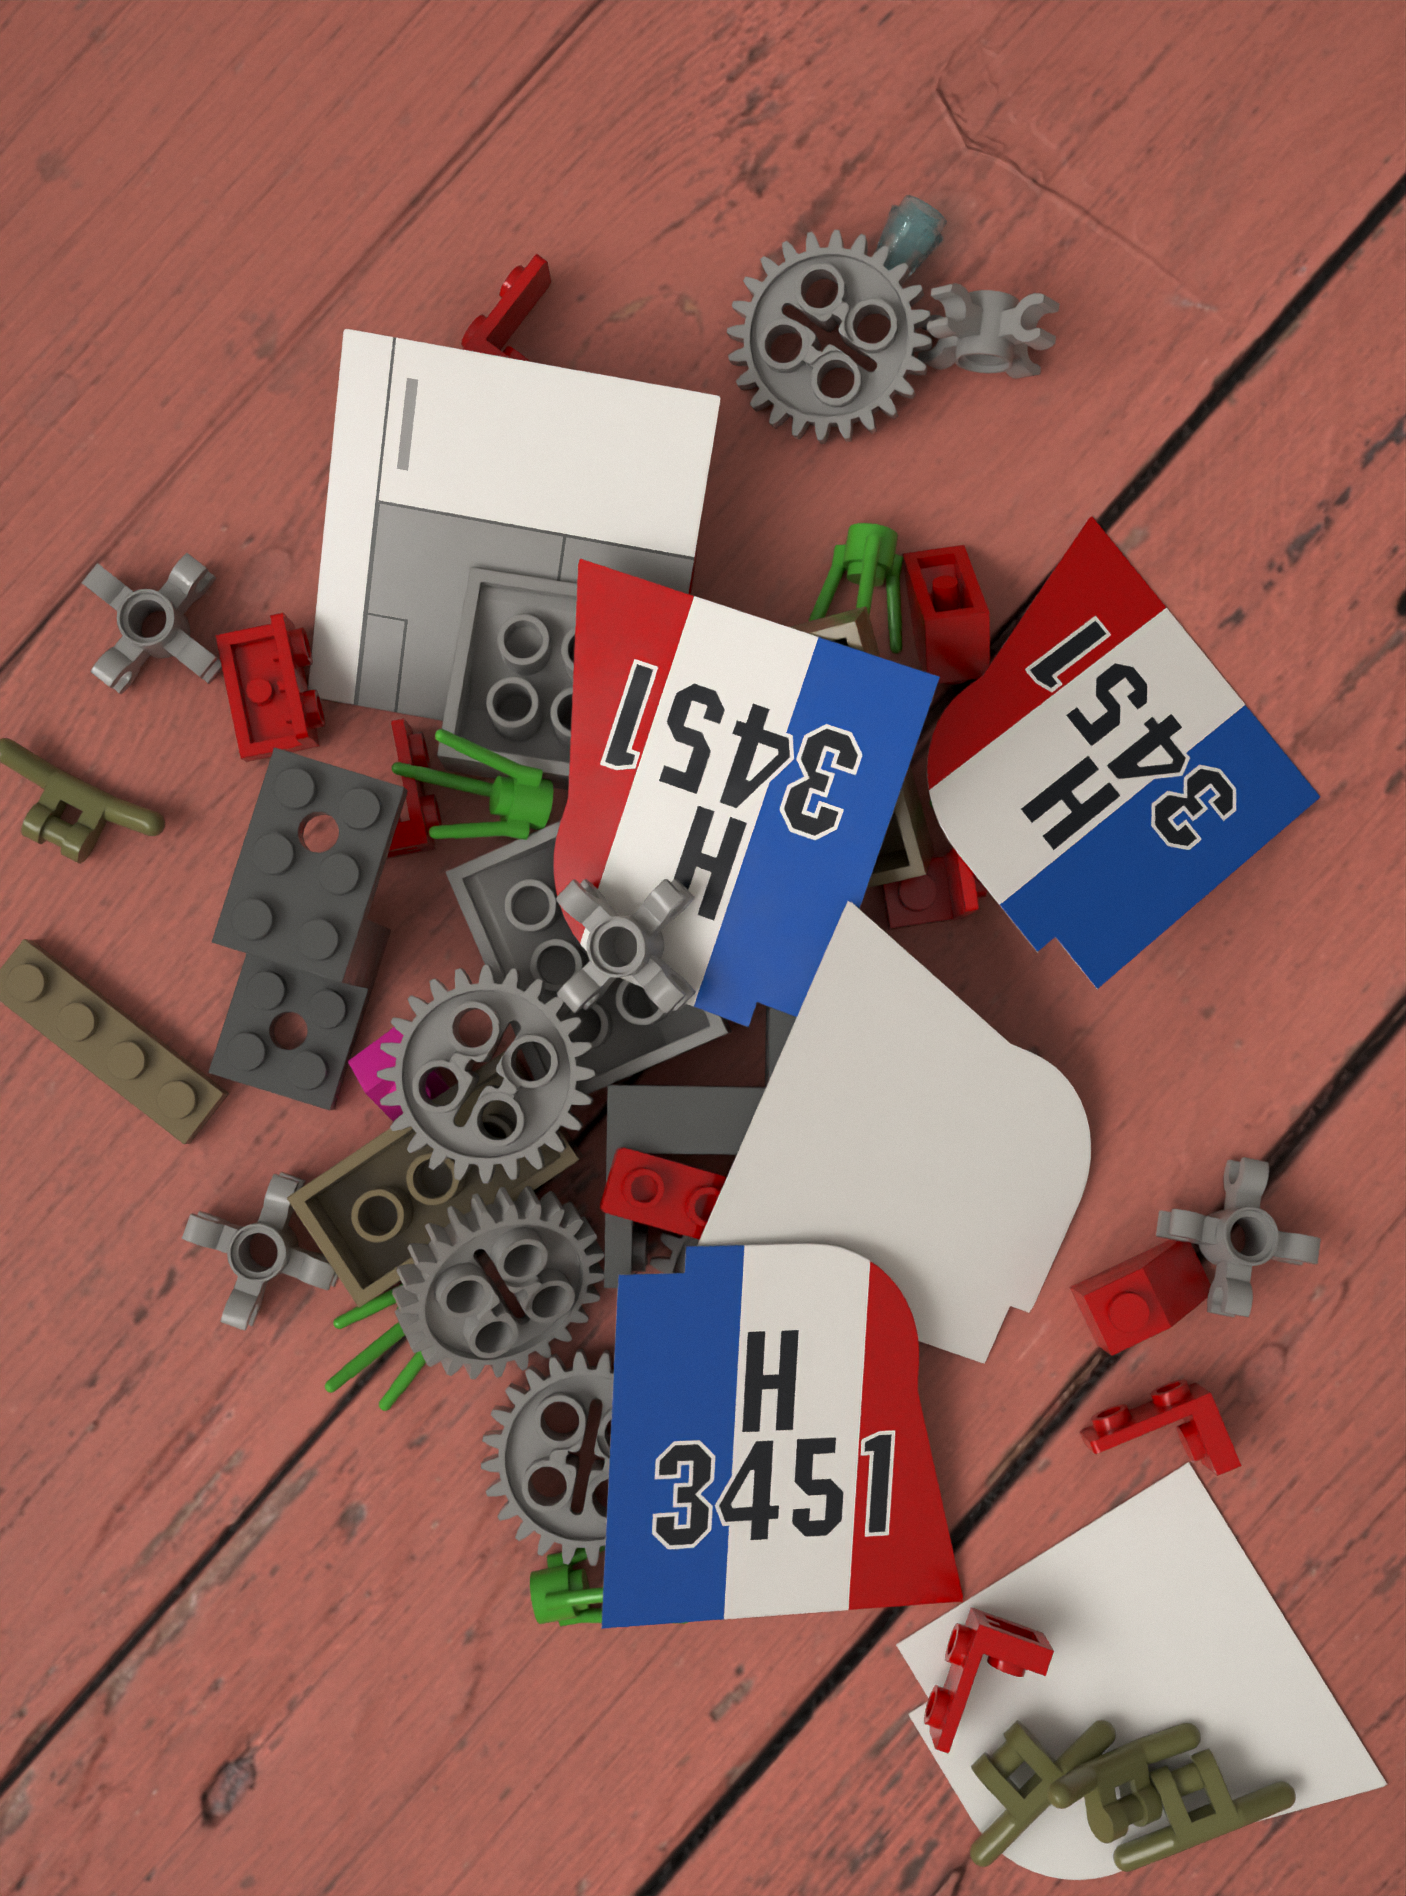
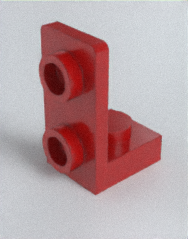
[461,254,551,362]
[386,718,442,859]
[881,848,987,930]
[600,1147,727,1240]
[1080,1380,1242,1476]
[924,1607,1054,1754]

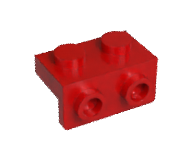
[215,613,325,762]

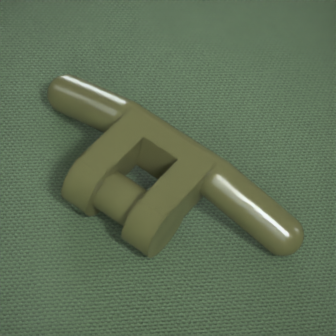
[0,738,165,864]
[970,1720,1116,1867]
[1047,1723,1201,1844]
[1113,1748,1296,1872]

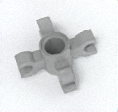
[918,283,1060,379]
[81,553,222,694]
[555,878,696,1014]
[1156,1157,1321,1317]
[182,1172,338,1331]

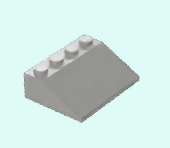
[437,567,577,790]
[445,821,732,1094]

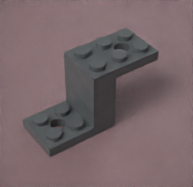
[208,747,408,1111]
[604,1006,796,1288]

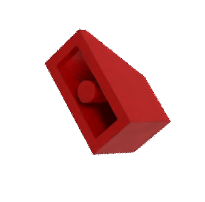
[902,545,990,685]
[1070,1240,1211,1356]

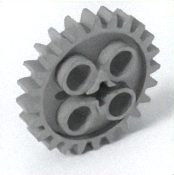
[727,230,933,444]
[377,965,597,1183]
[392,1186,605,1379]
[481,1348,614,1566]

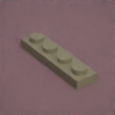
[0,939,229,1144]

